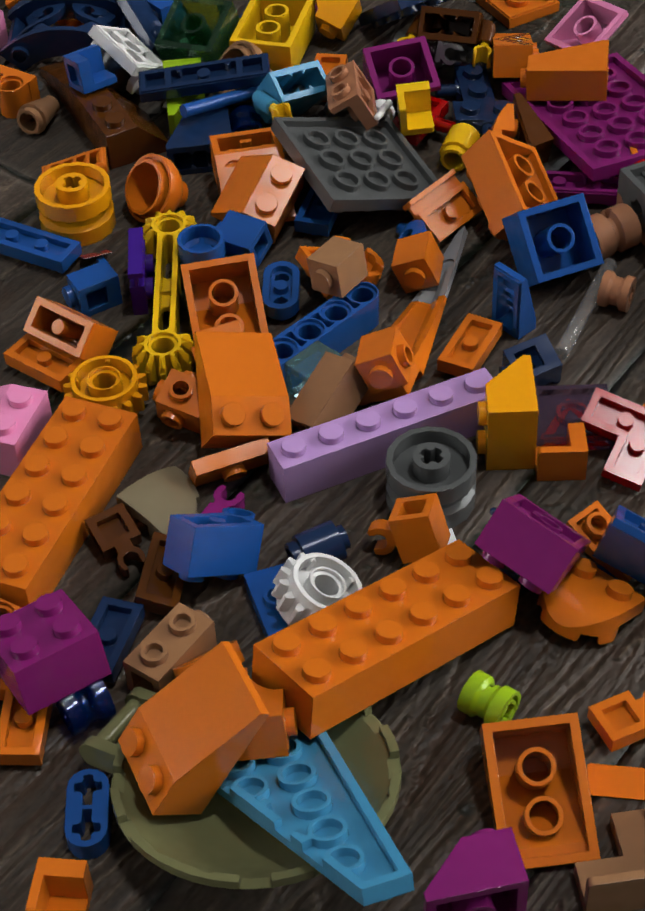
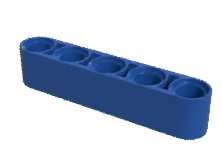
[273,281,380,390]

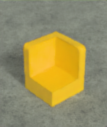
[396,81,434,136]

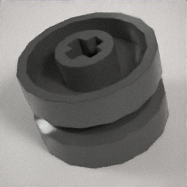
[386,426,477,529]

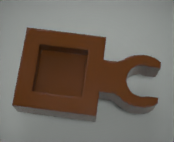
[85,503,146,578]

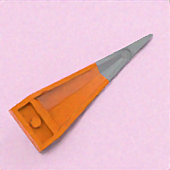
[359,225,468,406]

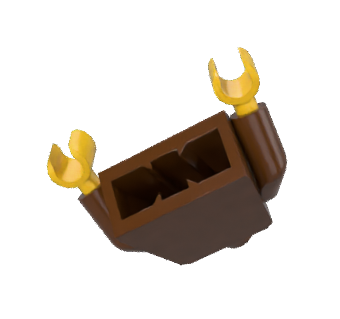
[397,5,496,69]

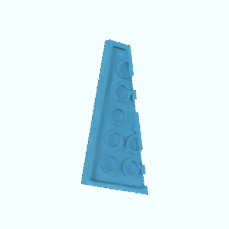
[217,728,415,906]

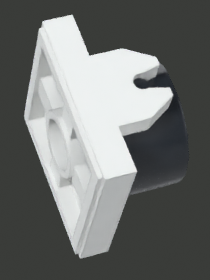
[88,25,163,95]

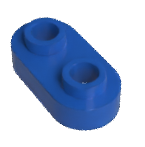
[262,261,300,321]

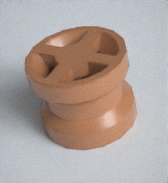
[597,270,637,313]

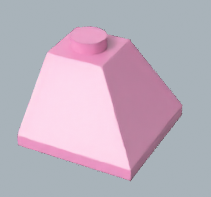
[544,0,629,49]

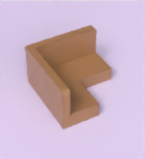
[573,809,645,911]

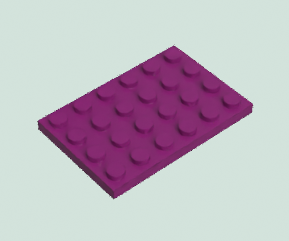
[502,52,645,181]

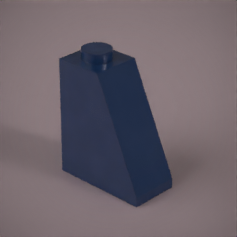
[166,98,232,175]

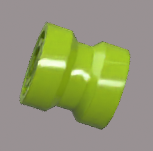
[457,670,521,723]

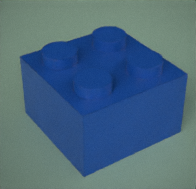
[502,193,604,287]

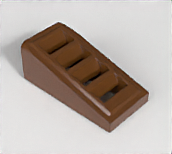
[512,92,554,164]

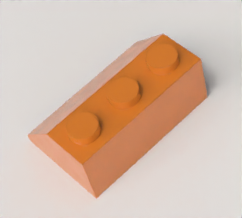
[461,130,558,241]

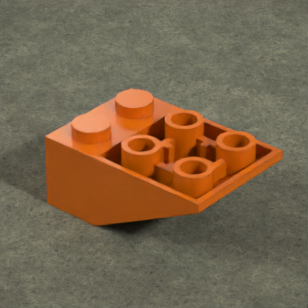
[209,127,296,222]

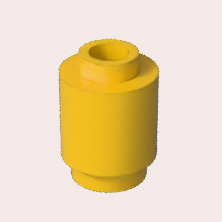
[439,123,480,172]

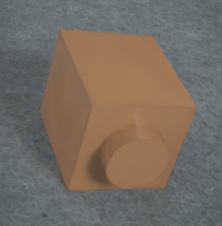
[307,236,368,298]

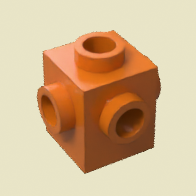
[152,368,200,434]

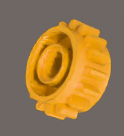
[63,355,149,414]

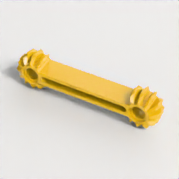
[132,209,197,387]

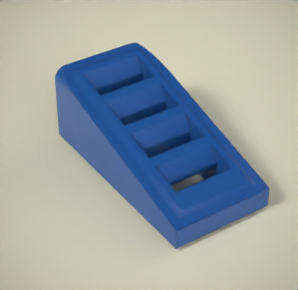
[492,261,536,340]

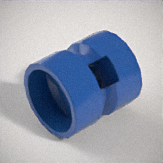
[177,224,226,281]

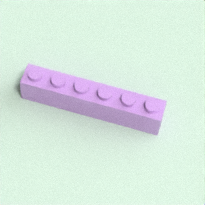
[267,367,493,503]

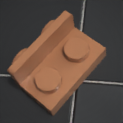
[325,60,378,130]

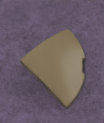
[116,466,200,538]

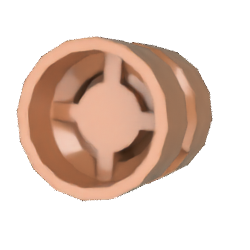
[590,203,642,260]

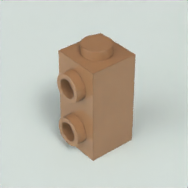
[290,351,368,431]
[123,602,217,693]

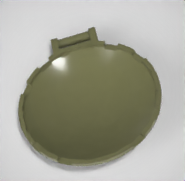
[79,678,402,889]

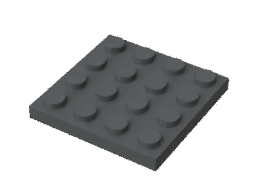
[270,117,438,213]

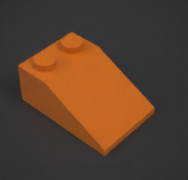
[180,253,269,341]
[194,331,292,448]
[118,641,269,815]
[479,712,601,870]

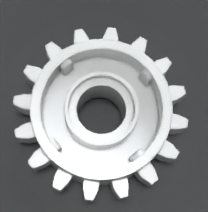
[271,552,362,626]

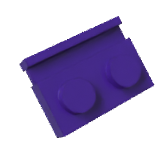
[128,227,155,315]

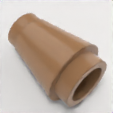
[17,95,60,134]

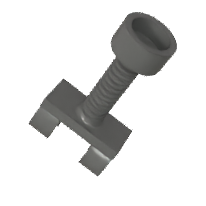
[393,30,477,66]

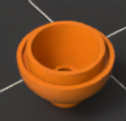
[125,153,188,223]

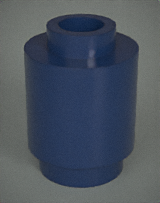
[284,520,351,561]

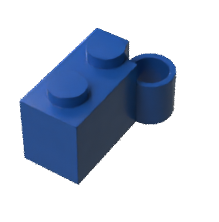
[163,507,264,582]

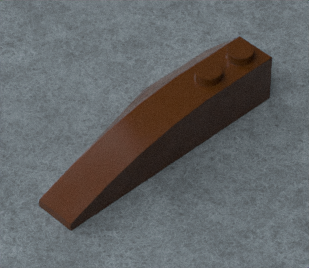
[39,61,168,170]

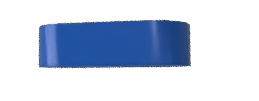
[64,769,112,860]

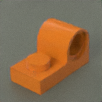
[0,64,41,119]

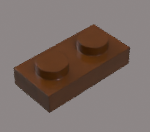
[133,531,184,616]

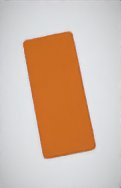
[587,763,645,801]

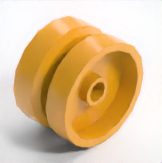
[34,162,116,247]

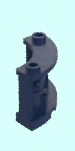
[0,0,130,71]

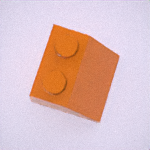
[211,154,305,244]

